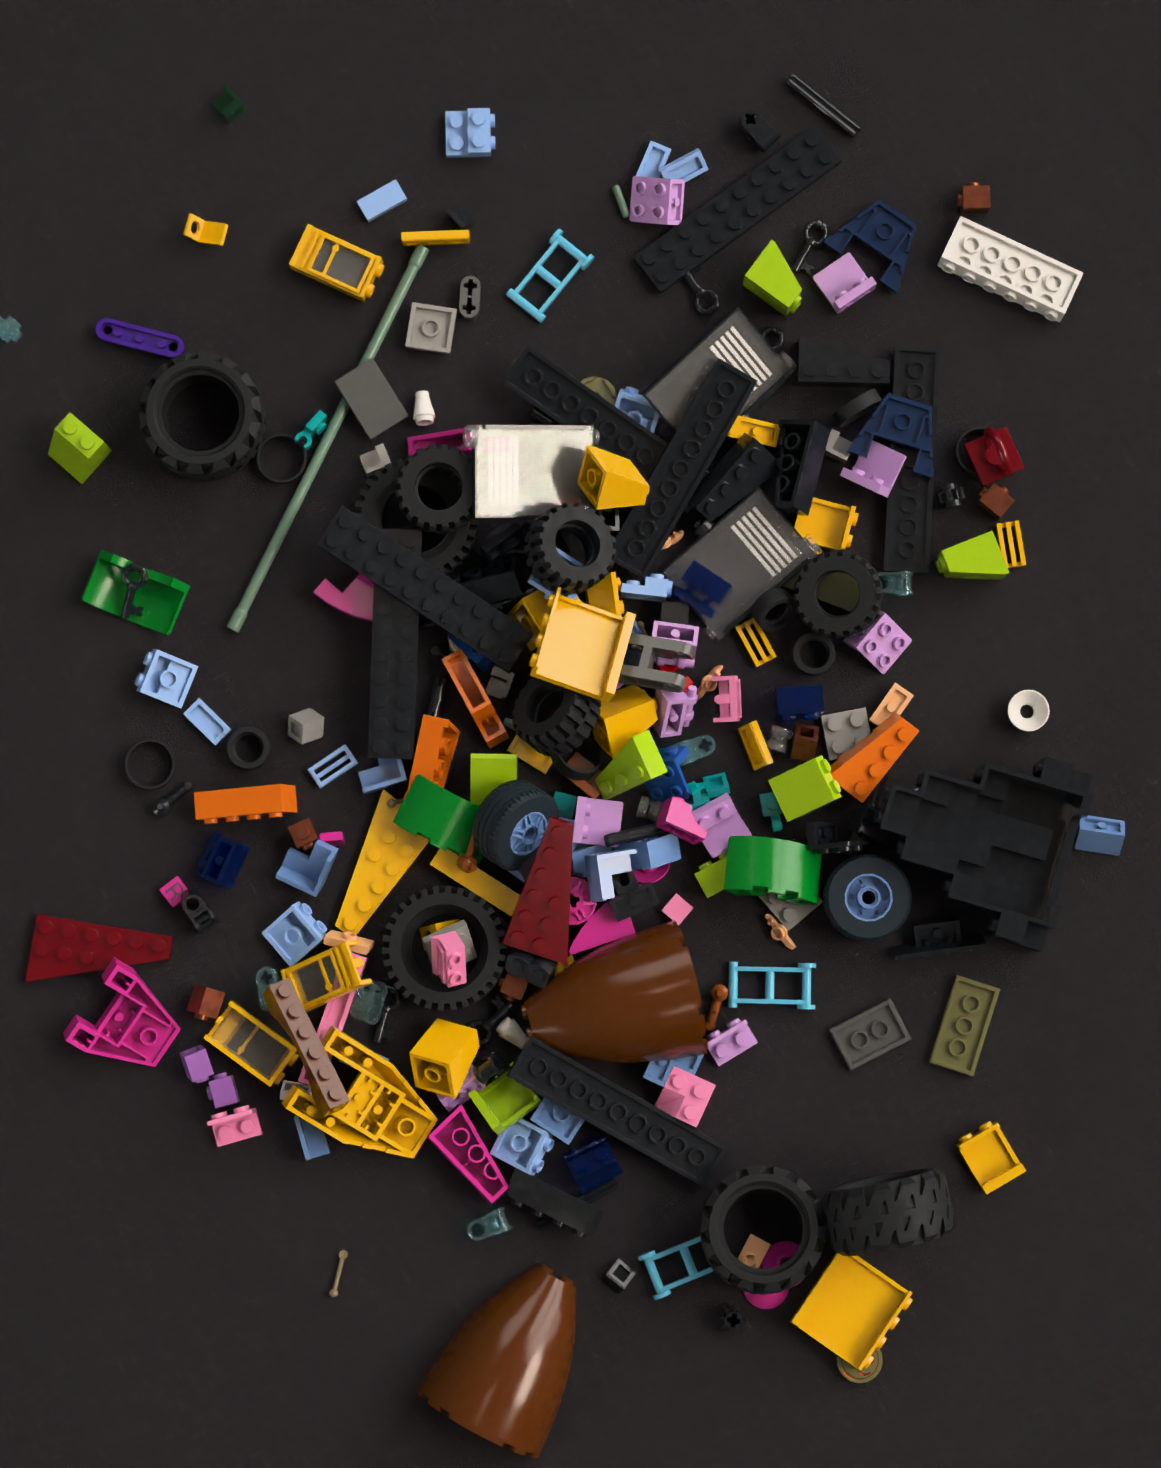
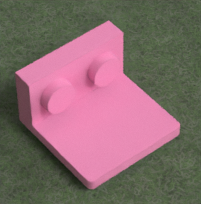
[207,1105,263,1147]

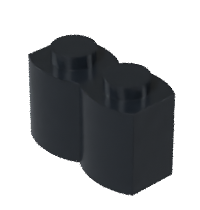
[504,948,559,987]

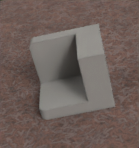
[824,429,852,464]
[360,443,392,477]
[287,708,324,745]

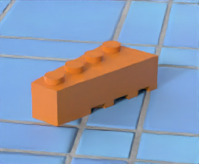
[830,712,919,803]
[403,714,460,801]
[194,784,298,824]

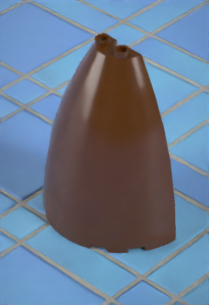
[520,920,708,1063]
[416,1264,576,1458]

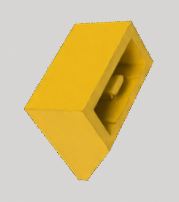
[585,572,624,616]

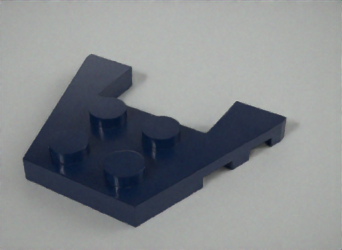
[823,200,917,294]
[847,393,933,479]

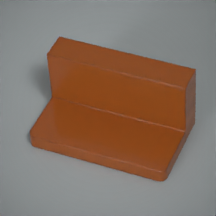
[559,752,602,799]

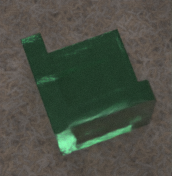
[212,84,246,124]

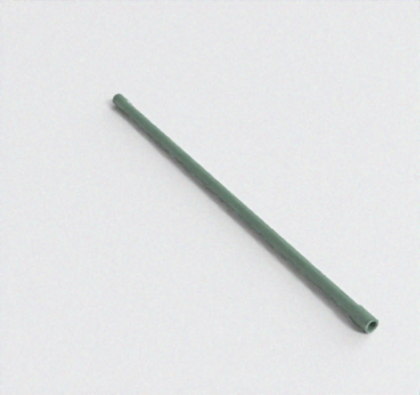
[226,244,429,633]

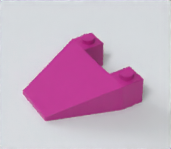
[63,957,181,1067]

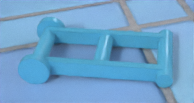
[506,228,595,323]
[728,962,816,1009]
[637,1236,714,1300]

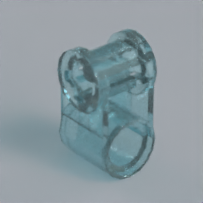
[878,571,914,596]
[670,735,716,766]
[256,966,279,1012]
[351,978,387,1025]
[467,1206,513,1241]

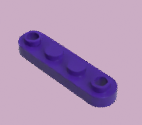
[96,318,185,359]

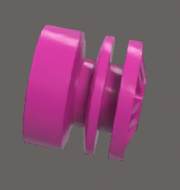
[569,877,597,926]

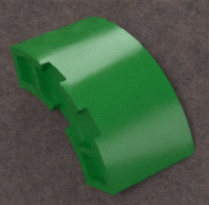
[81,550,190,635]
[393,774,483,864]
[724,836,822,905]

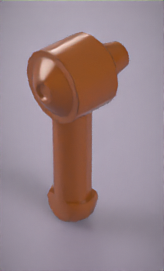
[457,829,477,873]
[705,984,728,1031]

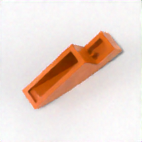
[441,649,510,748]

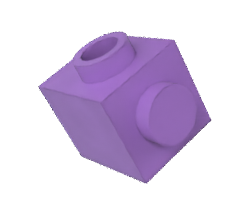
[179,1045,214,1083]
[206,1072,240,1108]

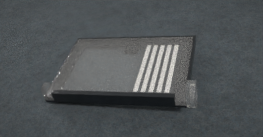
[641,306,797,434]
[463,425,600,518]
[661,486,823,640]

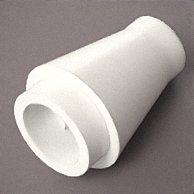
[413,391,436,426]
[496,1016,528,1049]

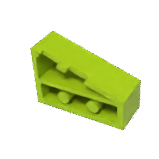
[595,730,668,800]
[694,851,727,898]

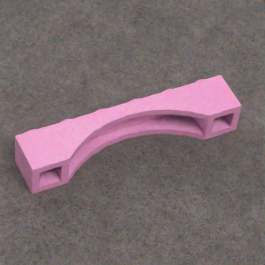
[298,952,368,1085]

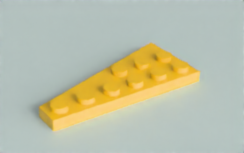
[335,789,431,935]

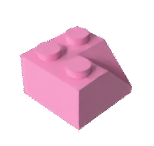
[655,1066,716,1127]

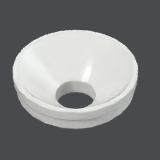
[1007,690,1050,731]

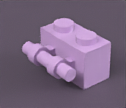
[652,620,699,669]
[652,685,698,738]

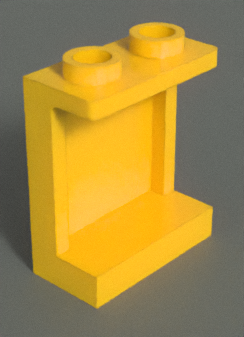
[792,497,859,551]
[956,1121,1026,1195]

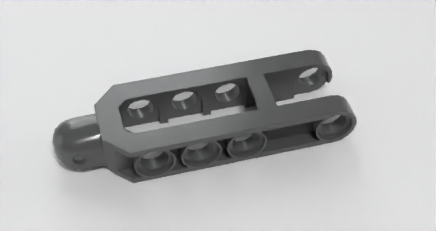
[618,633,695,693]

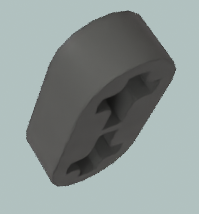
[459,276,481,320]

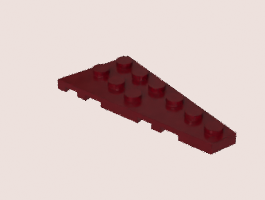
[502,816,573,965]
[25,914,173,982]

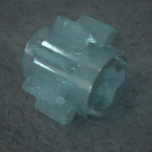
[0,315,22,343]

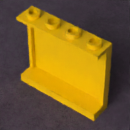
[529,587,636,703]
[790,1252,913,1370]

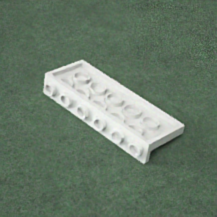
[937,216,1083,322]

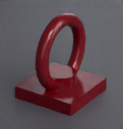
[964,427,1025,487]

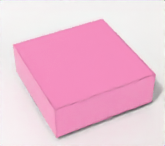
[661,893,693,925]

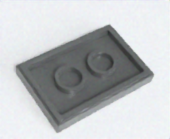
[334,358,409,440]
[829,998,911,1071]

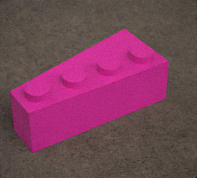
[427,1104,509,1204]

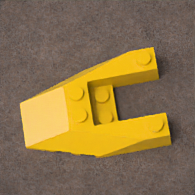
[282,1025,438,1158]

